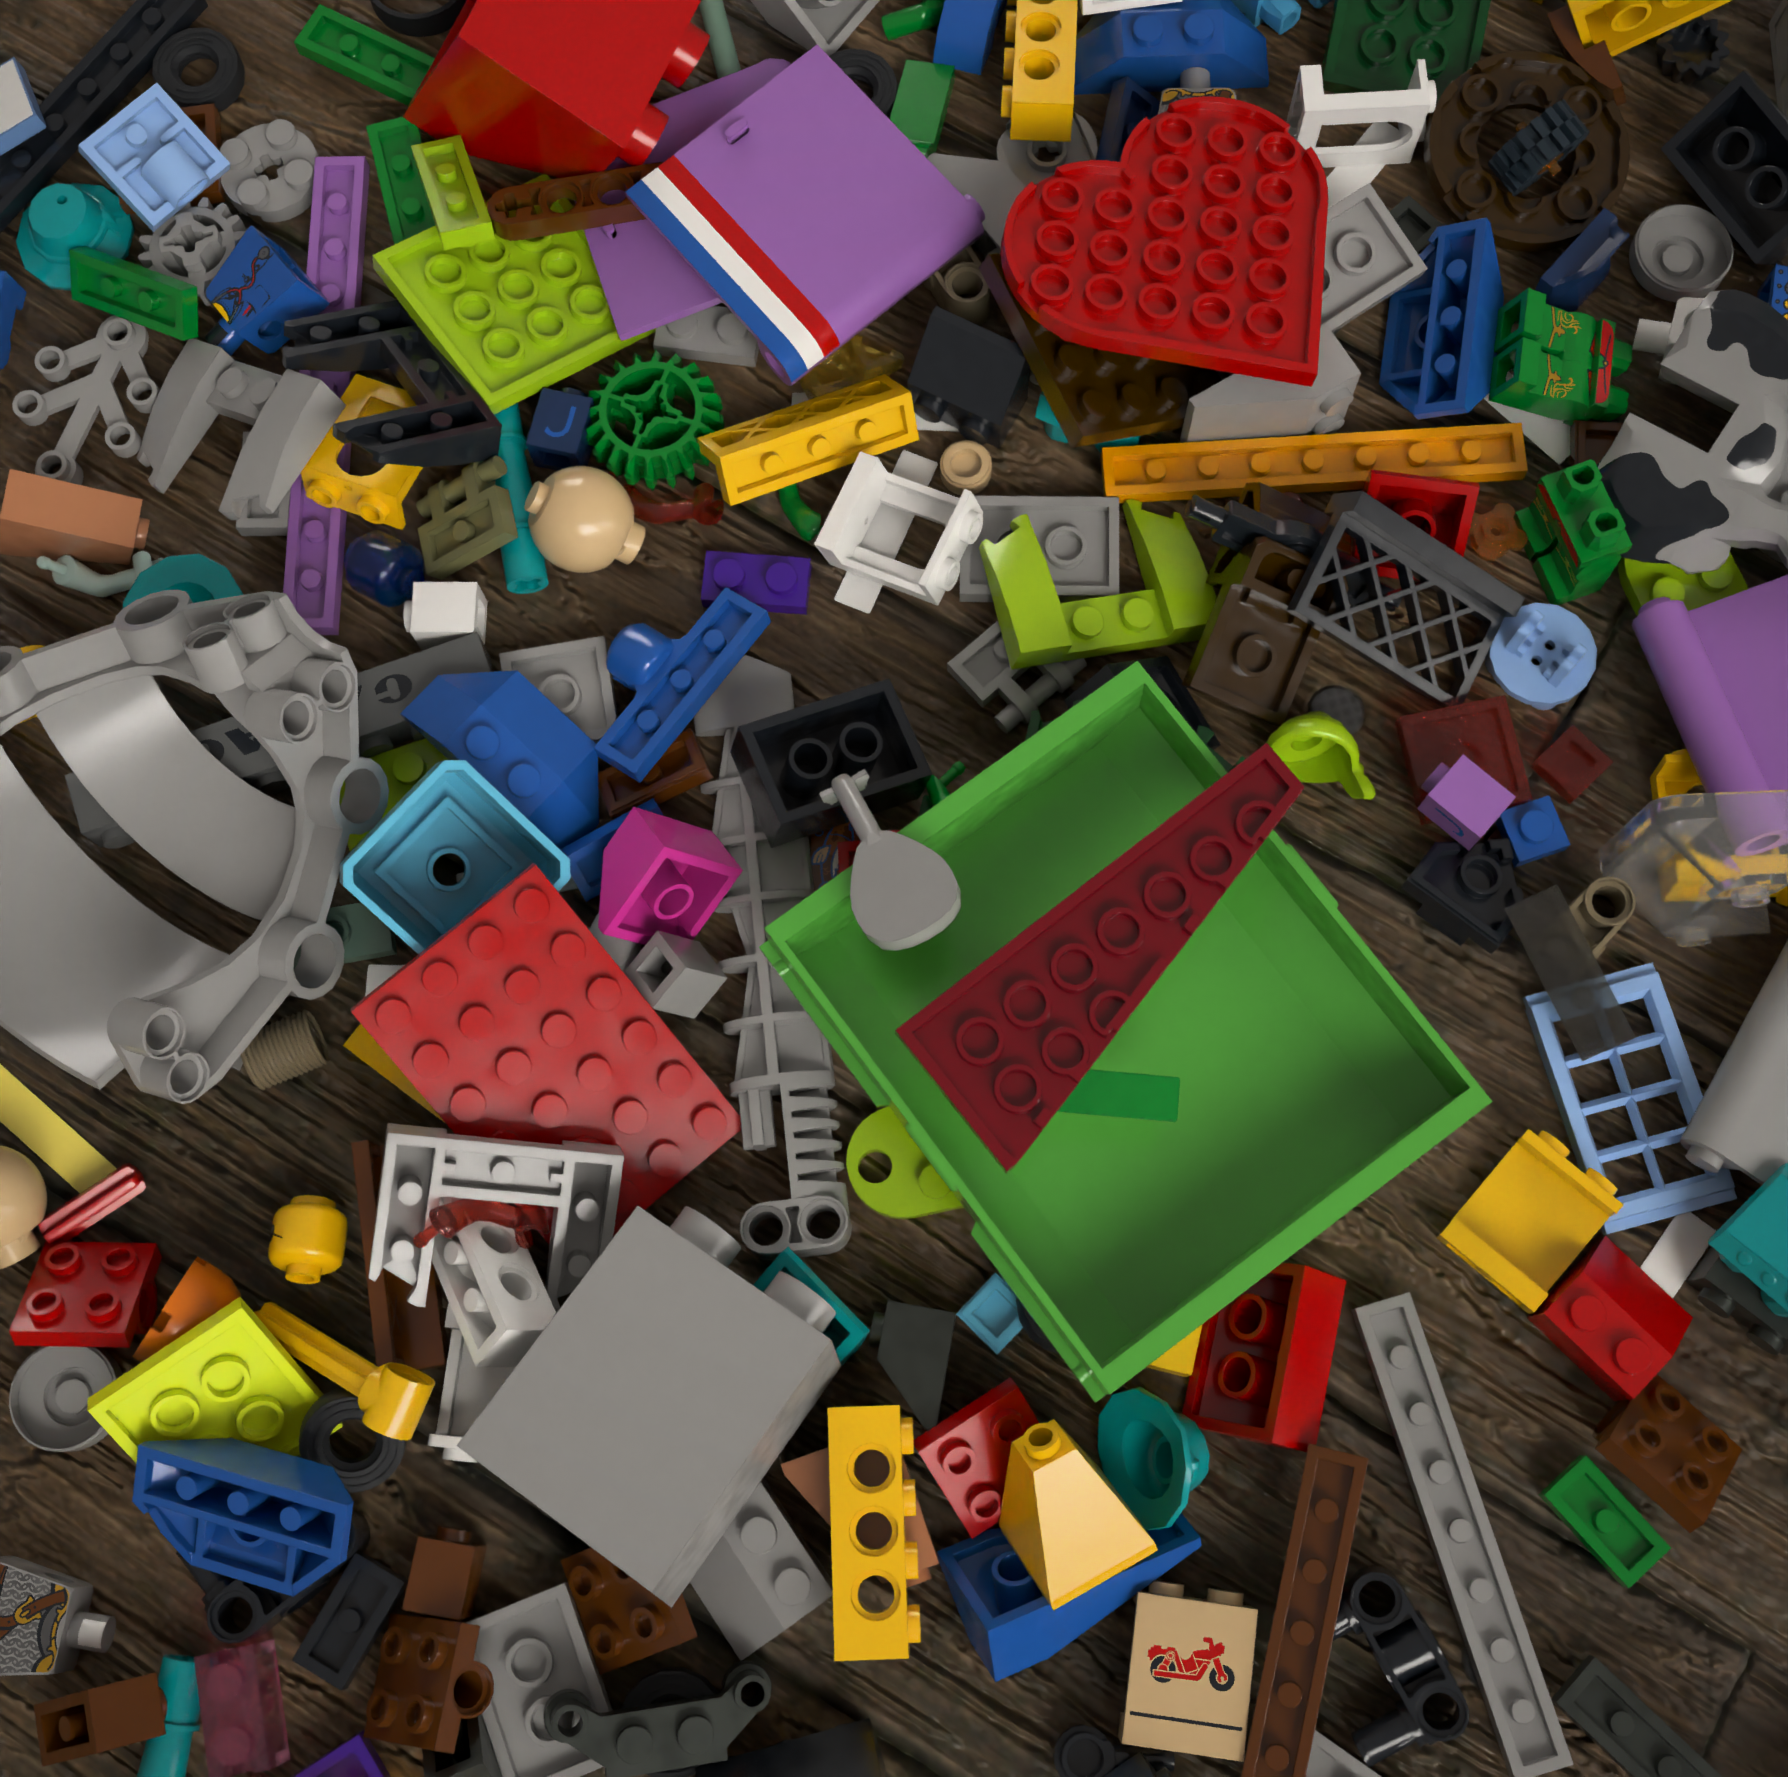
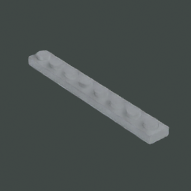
[1351,1292,1574,1777]

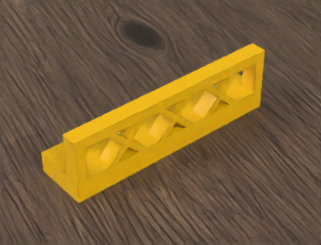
[697,374,919,506]

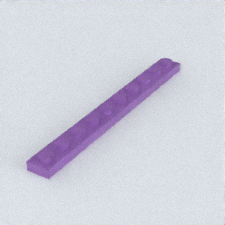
[283,156,370,635]

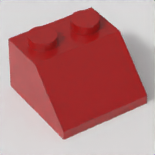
[1526,1236,1693,1401]

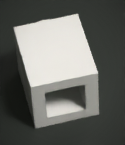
[403,582,488,651]

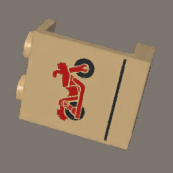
[1118,1580,1258,1762]

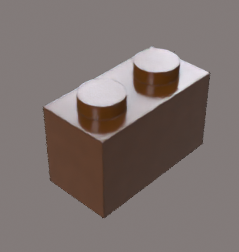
[33,1672,167,1767]

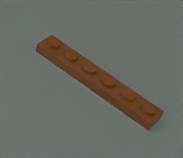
[1241,1444,1369,1777]

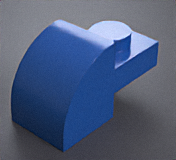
[933,0,1007,75]

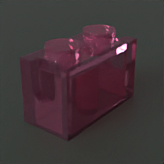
[194,1639,290,1777]

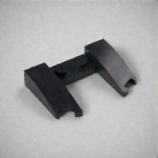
[282,300,502,467]

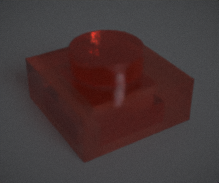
[1530,725,1613,804]

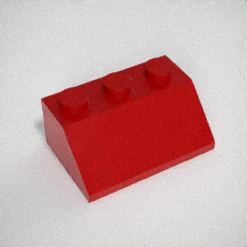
[1182,1262,1346,1453]

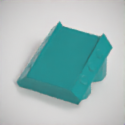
[1708,1163,1788,1317]

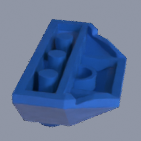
[1074,0,1269,95]
[1379,217,1504,420]
[400,670,599,849]
[132,1438,354,1597]

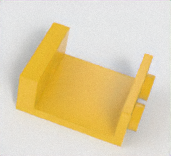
[1436,1129,1624,1314]

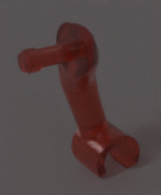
[606,471,724,525]
[413,1199,550,1249]

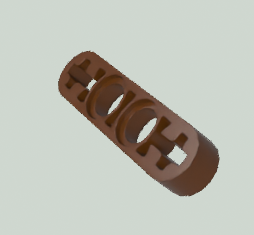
[487,162,663,241]

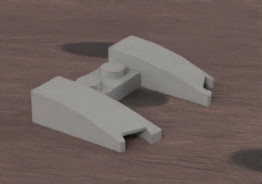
[137,338,346,521]
[368,1123,624,1313]

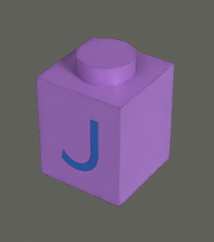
[1417,754,1516,851]

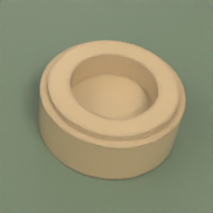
[940,440,992,495]

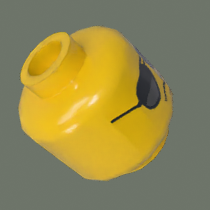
[268,1195,348,1284]

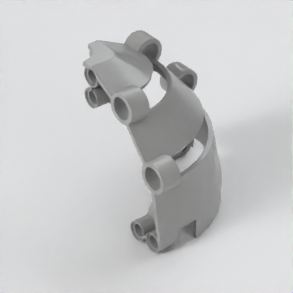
[0,589,389,1104]

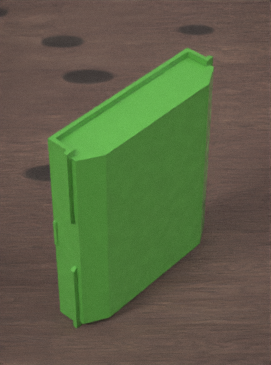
[759,661,1493,1403]

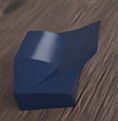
[1535,208,1630,312]

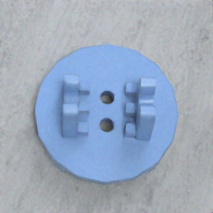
[1485,602,1597,710]

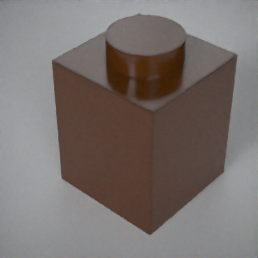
[402,1525,487,1621]

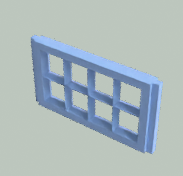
[1523,962,1737,1235]

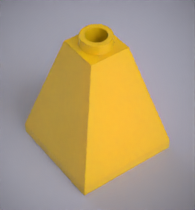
[999,1419,1158,1610]

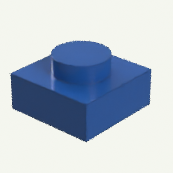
[1495,795,1571,868]

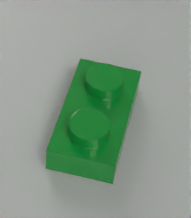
[1538,1455,1671,1588]

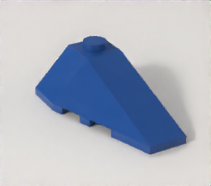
[937,1513,1202,1682]

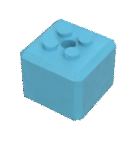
[339,760,571,954]

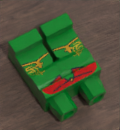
[1489,288,1633,426]
[1510,459,1632,605]

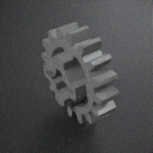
[138,197,247,306]

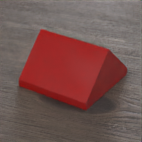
[1352,469,1480,582]

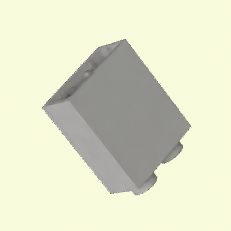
[456,1206,841,1608]

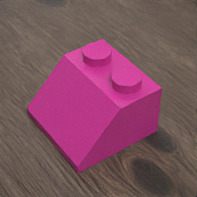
[598,807,743,945]

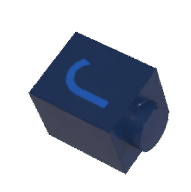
[526,387,595,471]

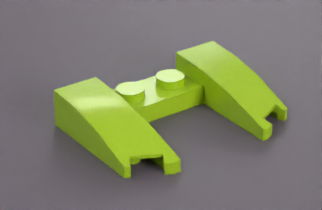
[979,499,1217,670]

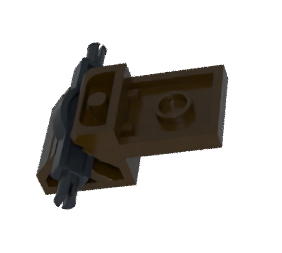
[1182,482,1403,726]

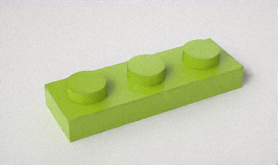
[411,135,495,250]

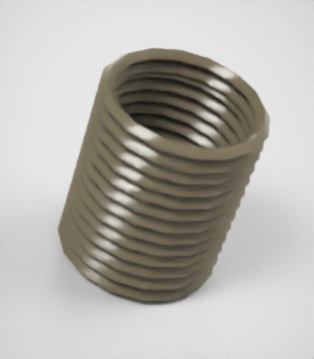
[240,1009,329,1091]

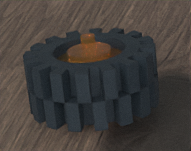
[1488,99,1590,196]

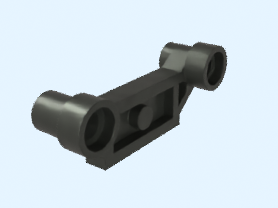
[543,1660,772,1777]

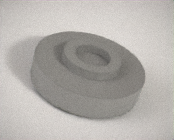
[1629,204,1734,302]
[9,1346,123,1452]

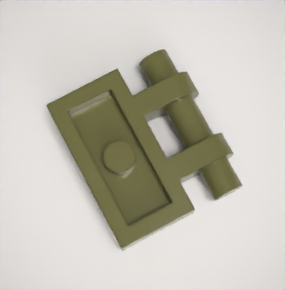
[416,455,518,580]

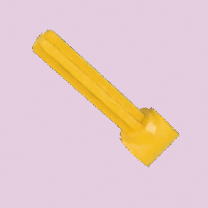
[254,1302,435,1440]

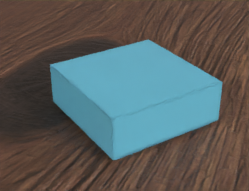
[956,1272,1023,1355]

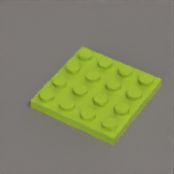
[372,174,656,415]

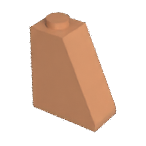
[0,469,150,565]
[781,1447,939,1588]

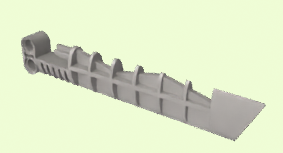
[694,655,852,1261]

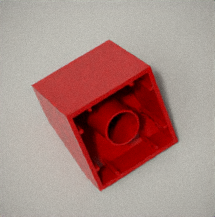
[403,0,710,178]

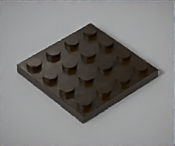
[979,253,1222,448]

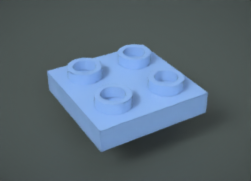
[78,82,230,232]

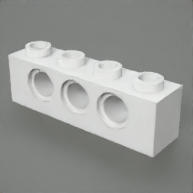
[432,1196,556,1367]

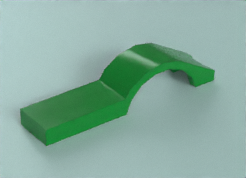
[890,59,955,158]

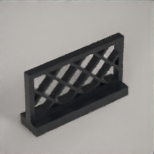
[1286,491,1525,713]

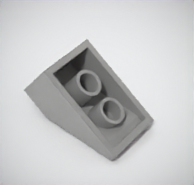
[1179,323,1361,443]

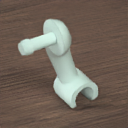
[37,551,163,597]

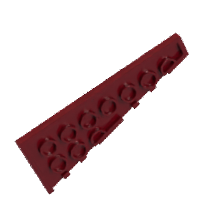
[895,743,1305,1173]

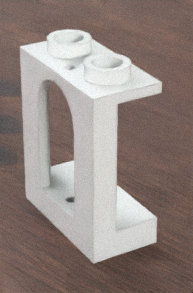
[1286,59,1437,168]
[814,451,983,606]

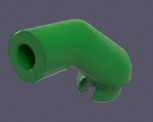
[882,0,945,41]

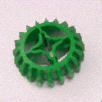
[586,349,725,491]

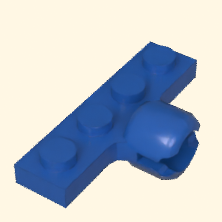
[593,587,771,783]

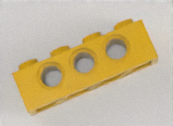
[1001,0,1078,142]
[827,1405,921,1661]

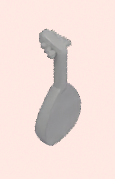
[819,769,961,951]

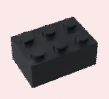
[730,678,932,848]

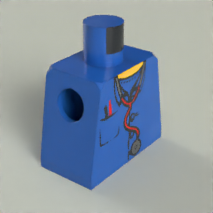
[205,225,330,356]

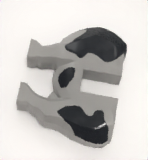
[1597,289,1788,574]

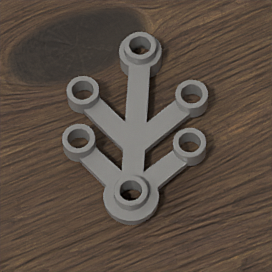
[12,315,160,485]

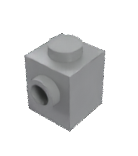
[624,930,727,1018]

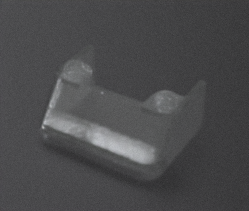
[1598,790,1788,947]

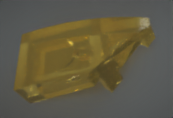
[798,335,904,400]

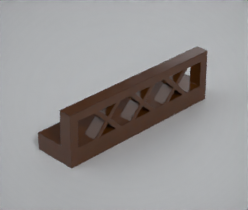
[351,1140,448,1370]

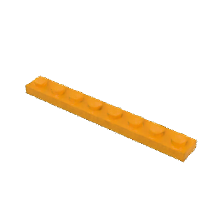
[1101,422,1528,504]

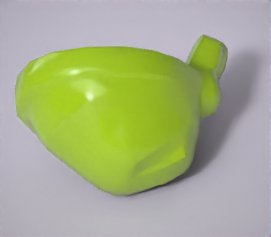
[1265,711,1376,800]

